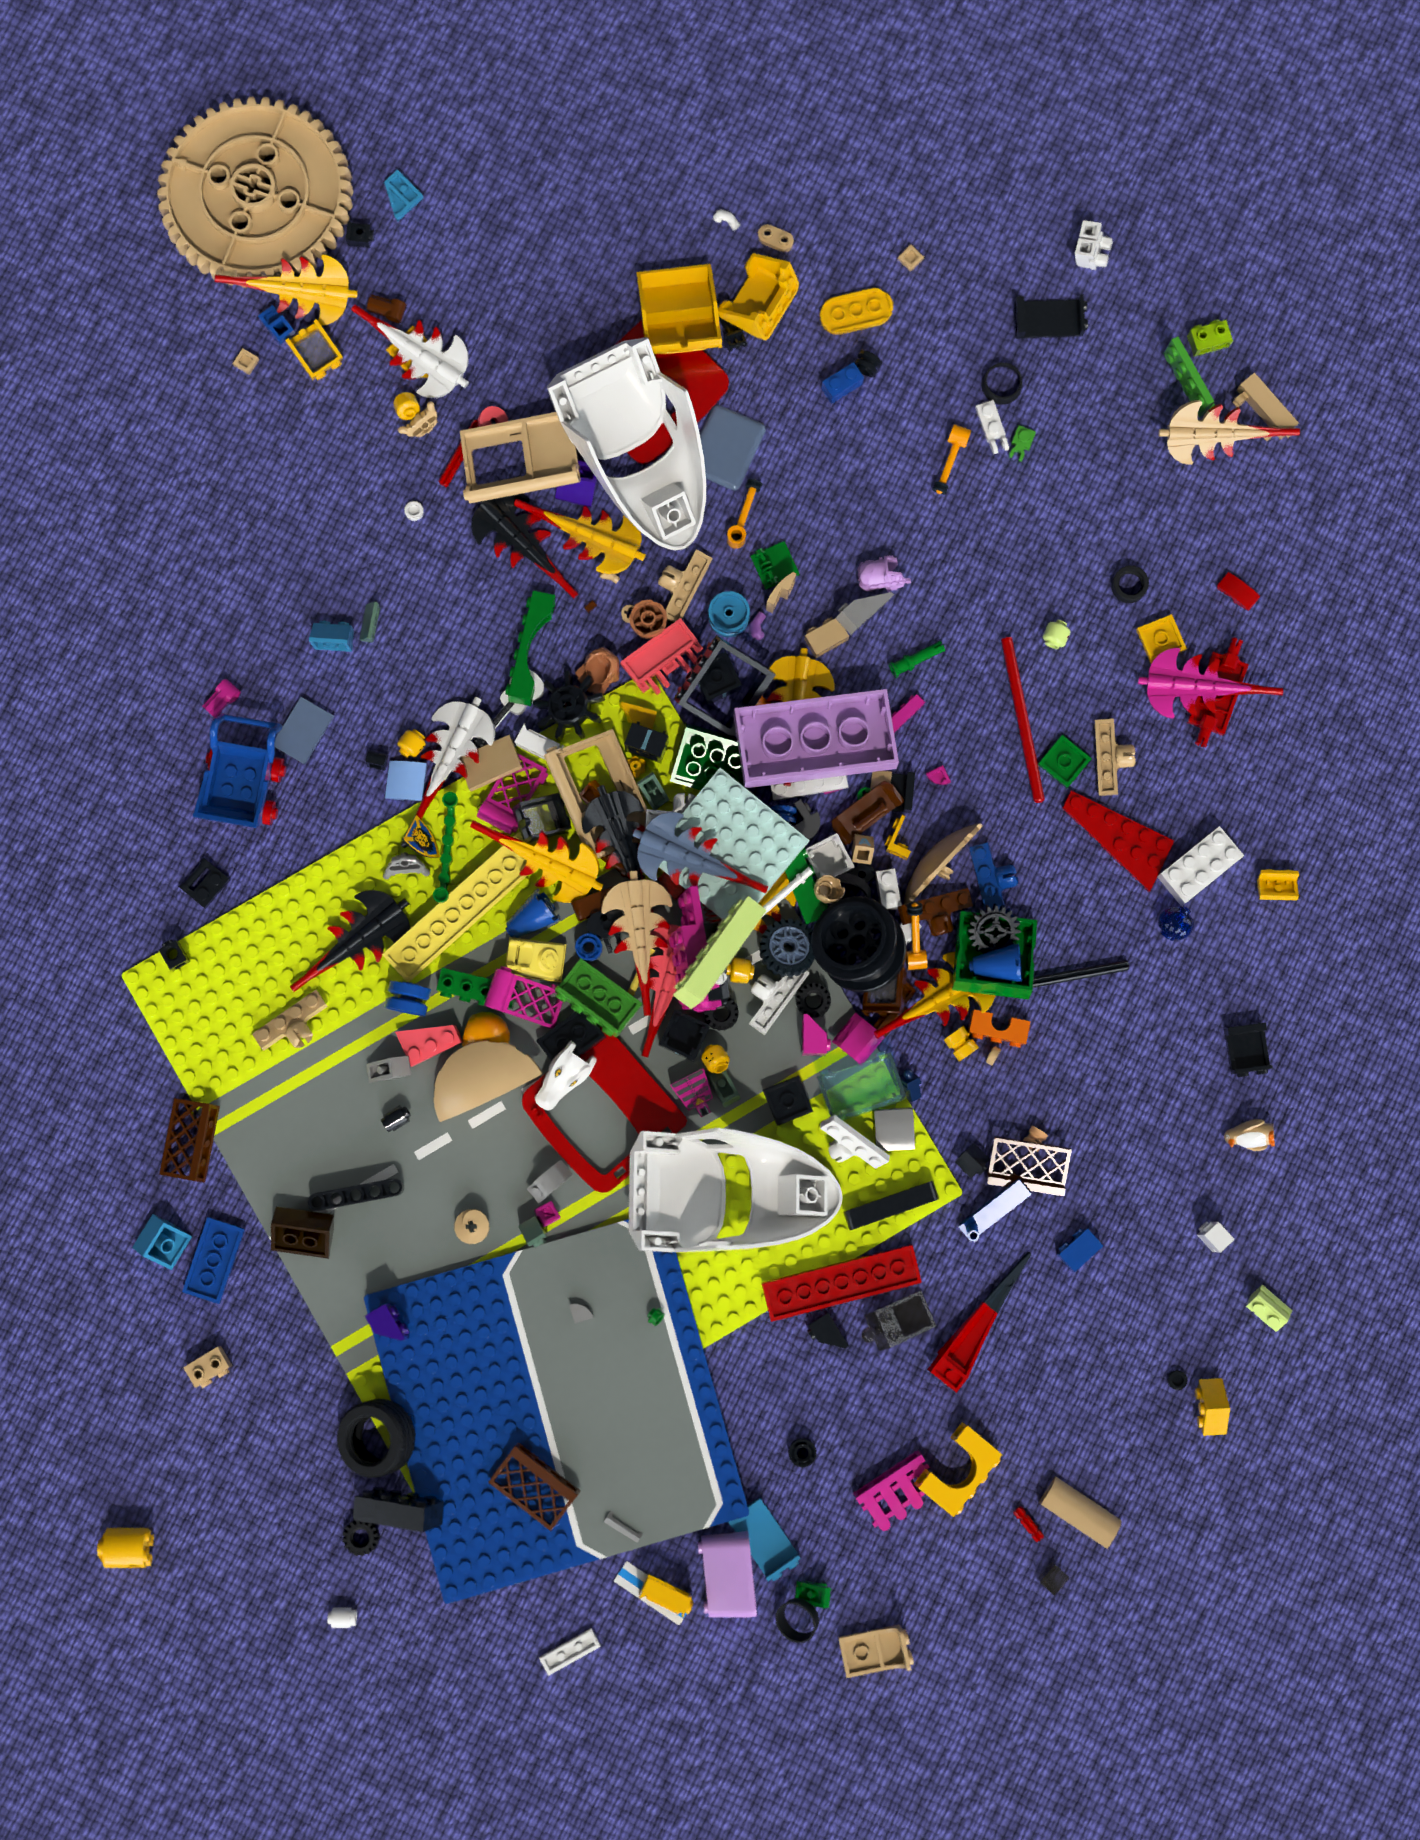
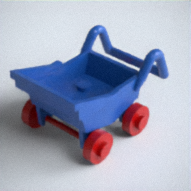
[193,714,286,828]

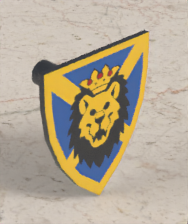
[401,815,440,858]

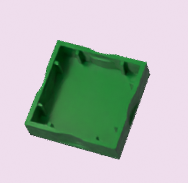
[952,911,1037,999]

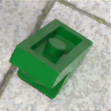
[795,1581,831,1608]

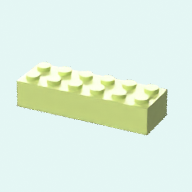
[673,896,767,1009]

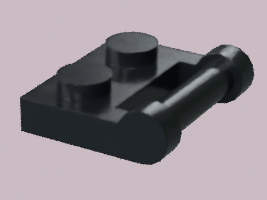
[178,857,230,909]

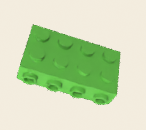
[1164,336,1215,417]
[555,958,642,1038]

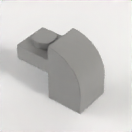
[527,1160,573,1203]

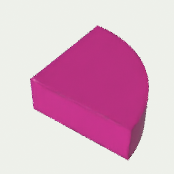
[925,765,951,785]

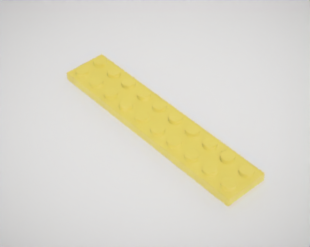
[382,830,538,982]

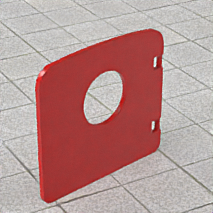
[615,320,729,464]

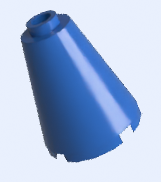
[505,888,560,938]
[969,944,1022,982]

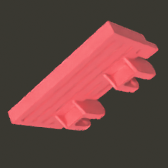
[620,618,703,695]

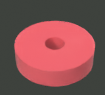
[478,406,508,427]

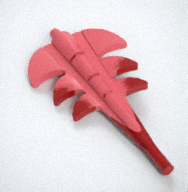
[638,924,681,1058]

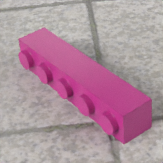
[891,694,925,733]

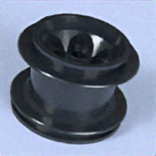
[811,896,907,993]

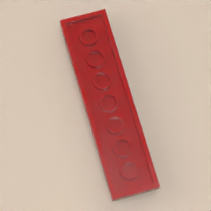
[761,1244,922,1322]

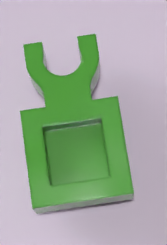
[1009,425,1036,462]

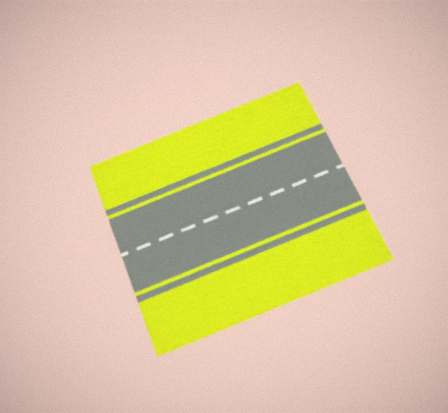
[122,676,962,1493]

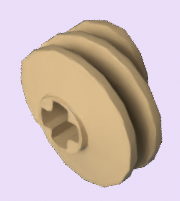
[454,1209,490,1244]

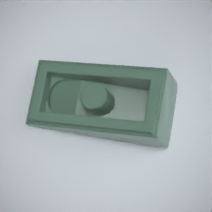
[705,1070,741,1108]

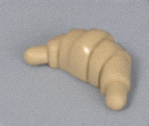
[398,401,438,437]

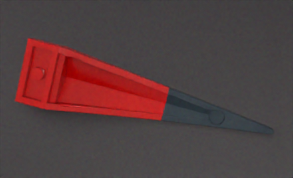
[927,1252,1031,1393]

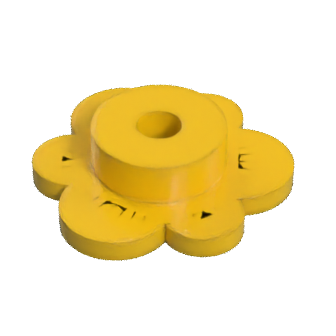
[626,756,646,778]

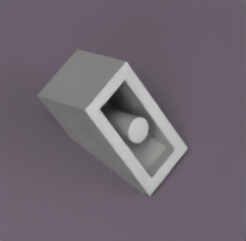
[366,1056,411,1083]

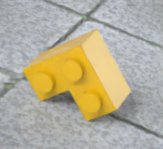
[1195,1378,1230,1436]

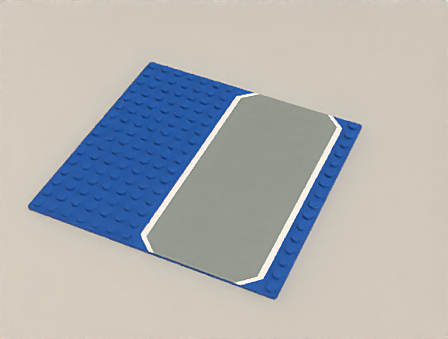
[364,1219,749,1604]

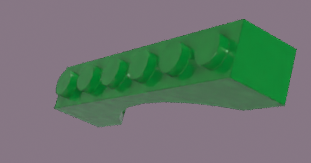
[505,591,556,706]

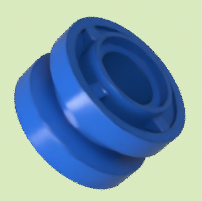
[770,804,797,825]
[575,933,603,962]

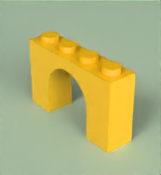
[914,1422,1002,1517]

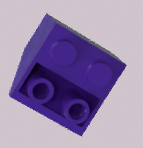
[555,460,598,508]
[365,1304,410,1341]

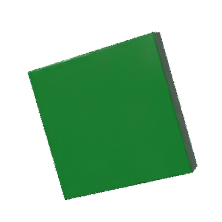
[1038,735,1092,788]

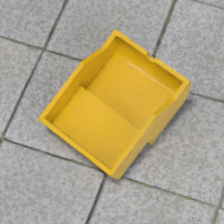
[636,264,722,355]

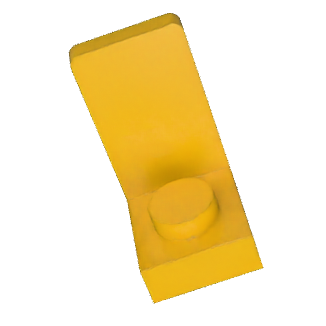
[885,814,911,861]

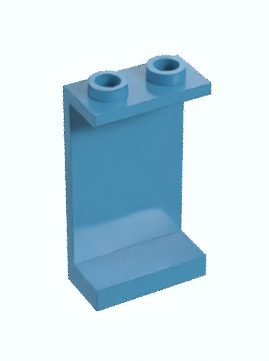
[728,1497,801,1581]

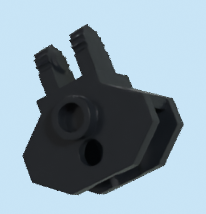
[586,909,623,954]

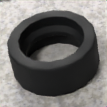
[1111,565,1149,603]

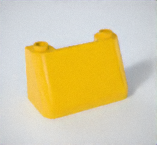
[718,253,799,340]

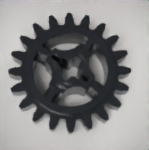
[967,903,1021,954]

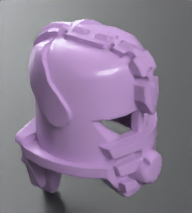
[857,555,911,593]

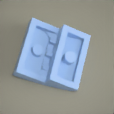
[385,761,427,802]

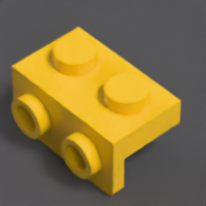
[1257,869,1299,900]

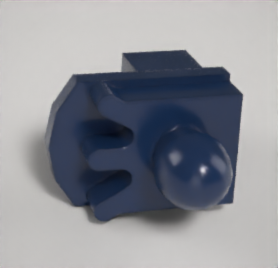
[896,1068,921,1102]

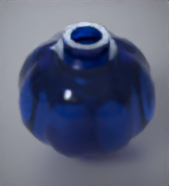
[1158,905,1194,941]

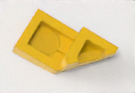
[619,702,657,729]

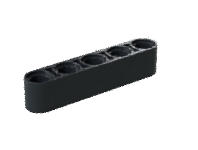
[308,1179,404,1211]
[843,1181,939,1230]

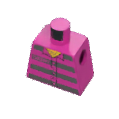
[670,1068,713,1117]

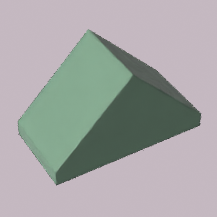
[637,772,669,810]

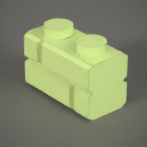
[1246,1285,1293,1332]

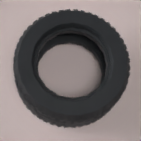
[337,1399,415,1478]

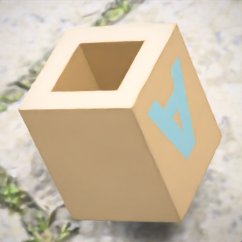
[851,834,874,865]

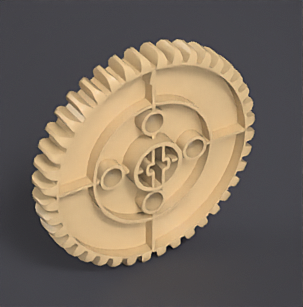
[157,97,353,288]

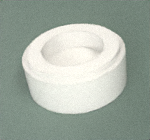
[404,501,424,521]

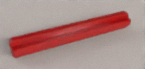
[439,420,478,487]

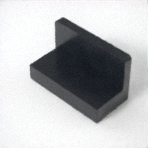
[891,772,915,813]

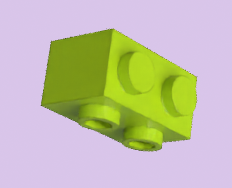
[1187,320,1233,357]

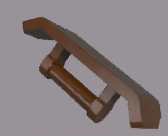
[831,781,904,845]

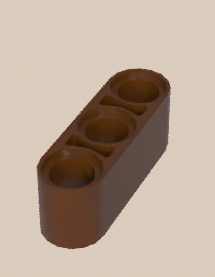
[571,886,613,921]

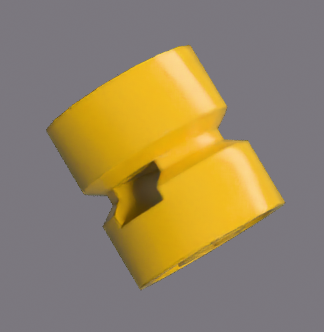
[944,1026,979,1062]

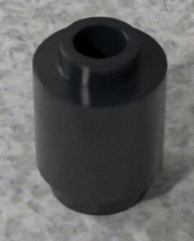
[381,1105,411,1132]

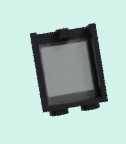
[512,793,572,843]

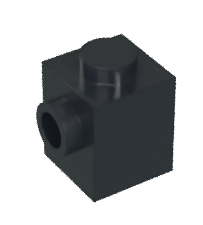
[955,1142,990,1178]

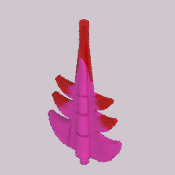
[1138,648,1283,719]

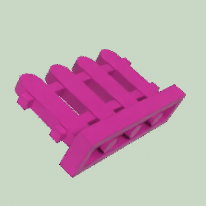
[853,1450,930,1531]

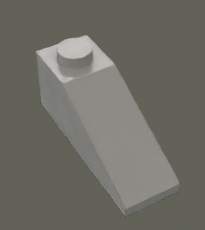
[835,592,894,635]

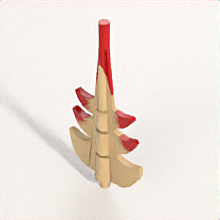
[1158,400,1300,465]
[601,871,672,1016]

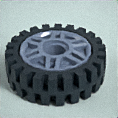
[759,918,815,978]

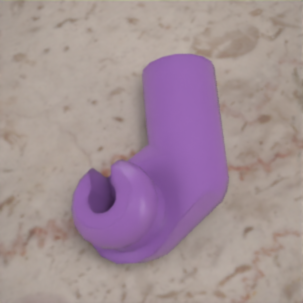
[749,611,766,640]

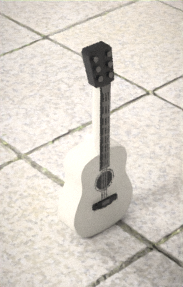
[473,670,545,748]

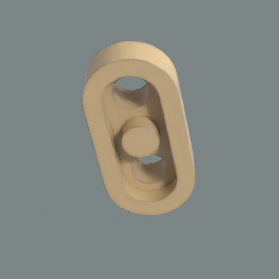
[758,225,794,252]

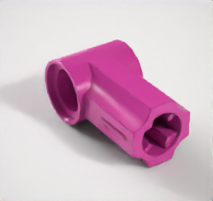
[202,679,241,718]

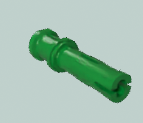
[889,641,945,678]

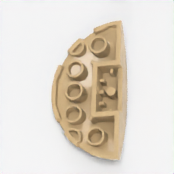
[903,823,984,905]
[434,1040,543,1122]

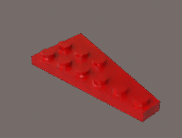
[1062,790,1174,892]

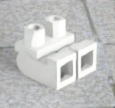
[1075,220,1113,270]

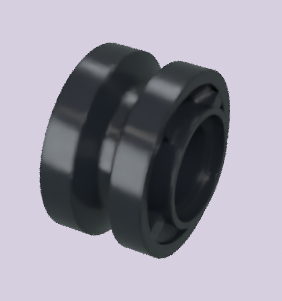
[853,350,882,378]
[788,1438,816,1467]

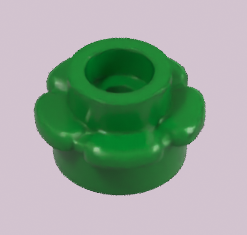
[647,1308,665,1326]

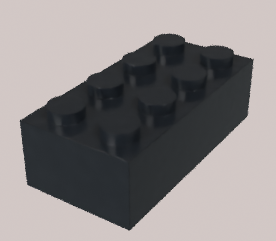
[353,1487,444,1532]

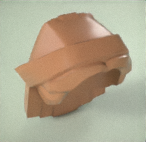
[575,647,619,694]

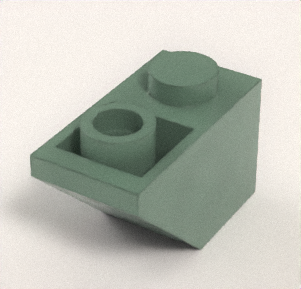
[518,1216,548,1247]

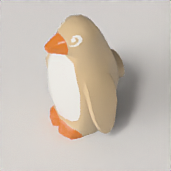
[1224,1119,1275,1151]

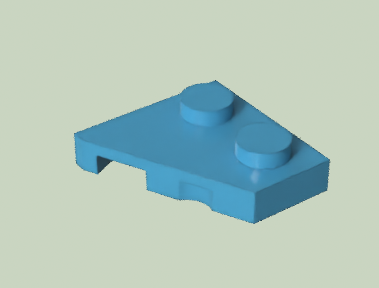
[384,170,424,222]

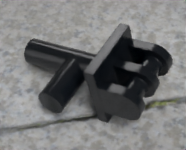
[719,317,747,352]

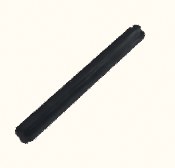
[1033,960,1129,988]

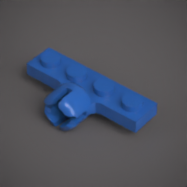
[969,842,1018,911]

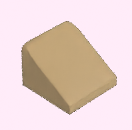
[870,771,892,789]

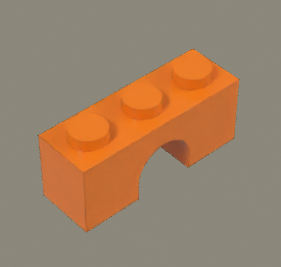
[968,1009,1031,1048]

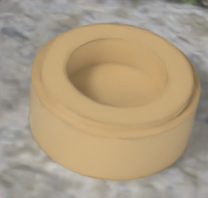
[986,1046,1001,1066]

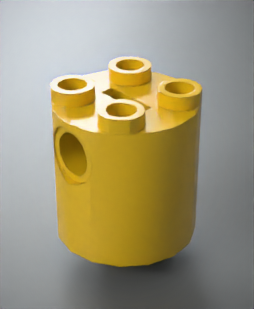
[97,1528,154,1568]

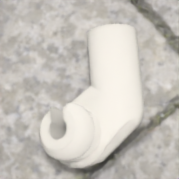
[713,209,740,231]

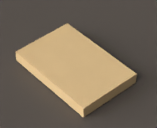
[459,735,523,792]

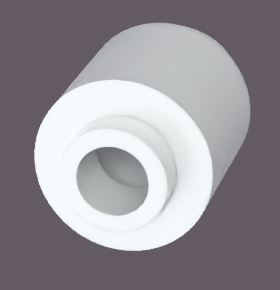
[328,1607,357,1628]

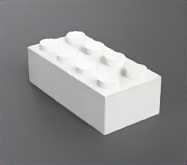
[1157,826,1244,906]

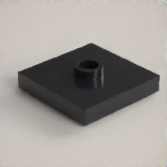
[763,1076,813,1126]

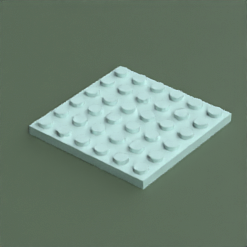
[659,768,810,919]

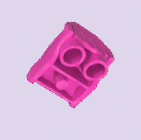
[831,1013,885,1066]

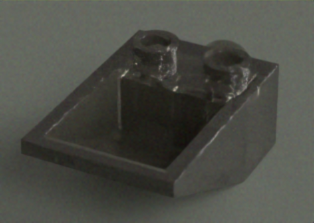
[862,1290,936,1351]

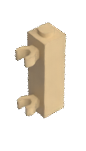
[1232,372,1299,442]

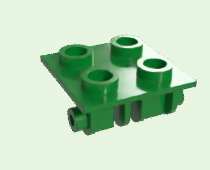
[750,541,800,590]

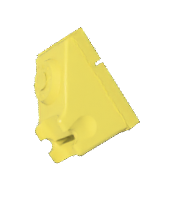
[505,937,567,983]

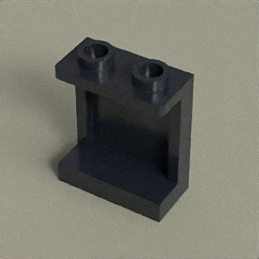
[1224,1022,1273,1077]

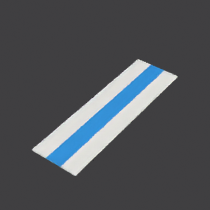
[614,1561,687,1625]

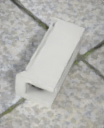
[515,724,564,760]

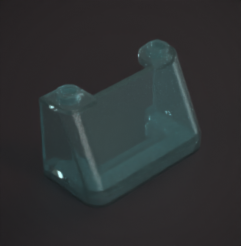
[817,1051,906,1121]

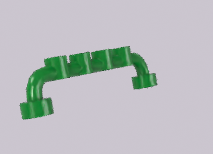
[433,792,458,903]

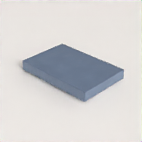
[275,697,334,765]

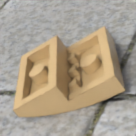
[766,572,796,613]

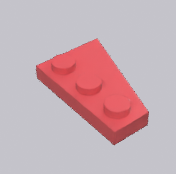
[395,1025,463,1067]

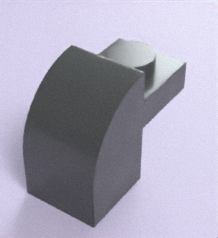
[793,800,820,840]

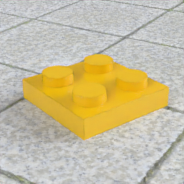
[1136,614,1187,664]

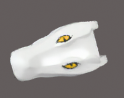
[534,1040,597,1110]

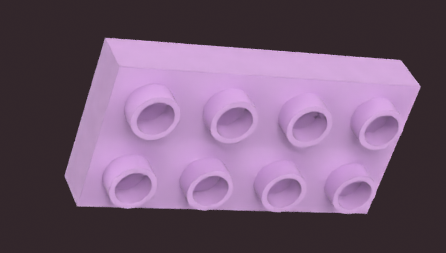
[733,689,899,788]

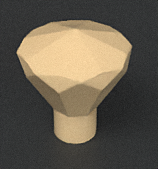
[599,573,620,584]

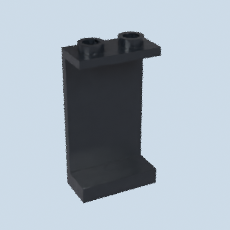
[1014,294,1088,339]

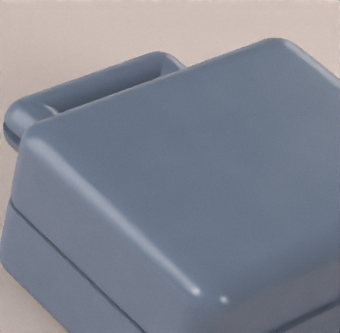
[700,405,766,491]

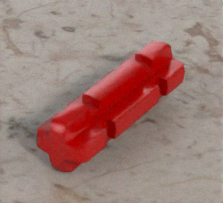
[1013,1506,1044,1542]

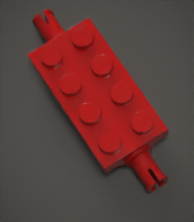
[1187,638,1249,748]

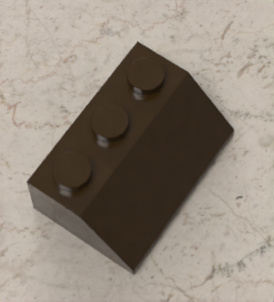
[271,1206,334,1259]

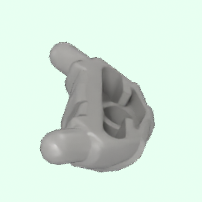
[383,852,430,880]

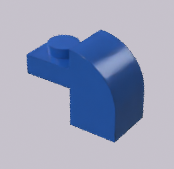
[258,305,295,345]

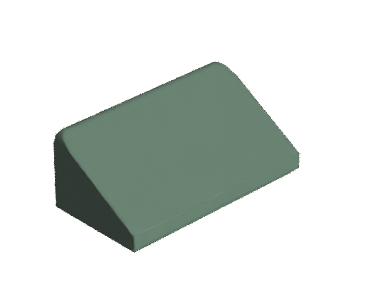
[359,602,380,643]

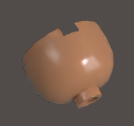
[629,600,668,639]

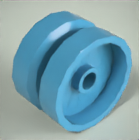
[708,591,750,638]

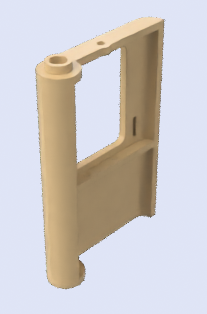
[460,412,581,504]
[544,729,647,859]

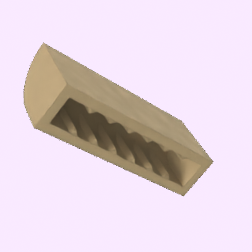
[1038,1476,1122,1549]

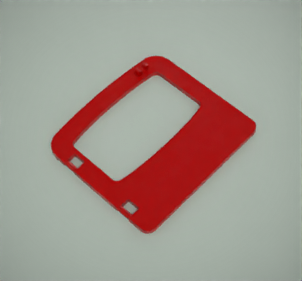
[522,1026,687,1193]

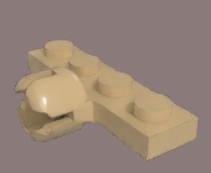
[658,549,713,623]
[1095,719,1136,796]
[252,990,328,1051]

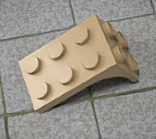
[838,1624,914,1678]

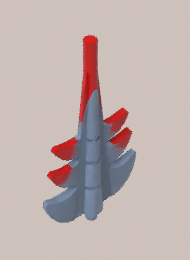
[633,812,769,894]

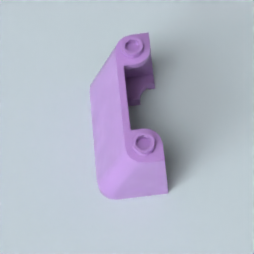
[698,1531,757,1617]

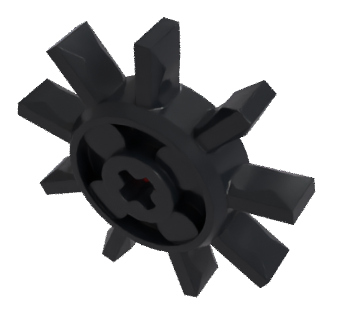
[533,670,605,742]

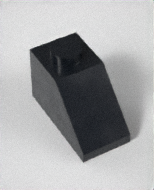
[807,1312,849,1349]

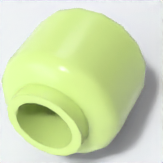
[1043,620,1070,649]

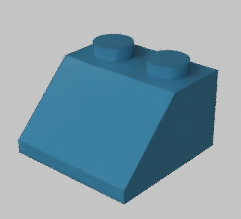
[309,621,354,652]
[132,1214,192,1270]

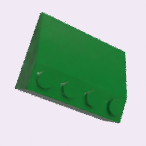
[670,723,747,790]

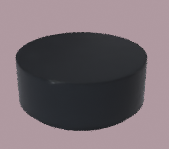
[1167,1370,1188,1390]

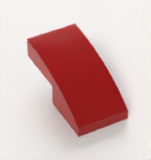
[1217,572,1260,611]

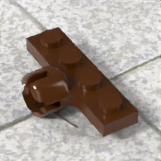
[898,888,973,936]

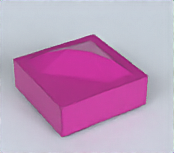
[534,1201,561,1228]

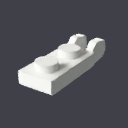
[975,400,1009,454]

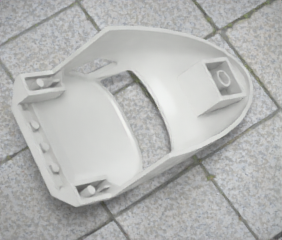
[547,337,706,550]
[629,1128,843,1252]

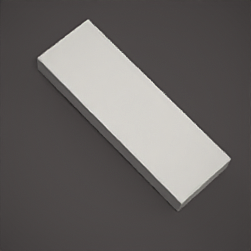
[539,1628,601,1676]

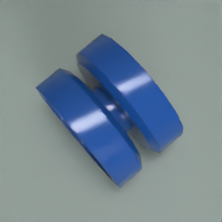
[384,981,431,1016]

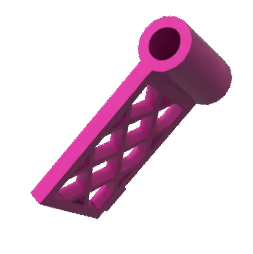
[476,753,548,835]
[484,966,563,1029]

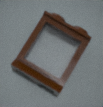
[861,967,907,1016]

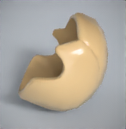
[814,875,845,904]

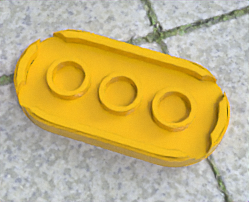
[820,288,893,335]

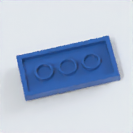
[182,1217,245,1304]

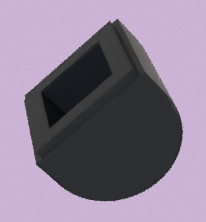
[365,750,388,771]

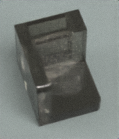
[1037,1562,1069,1596]

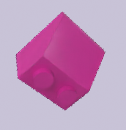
[802,1014,831,1056]

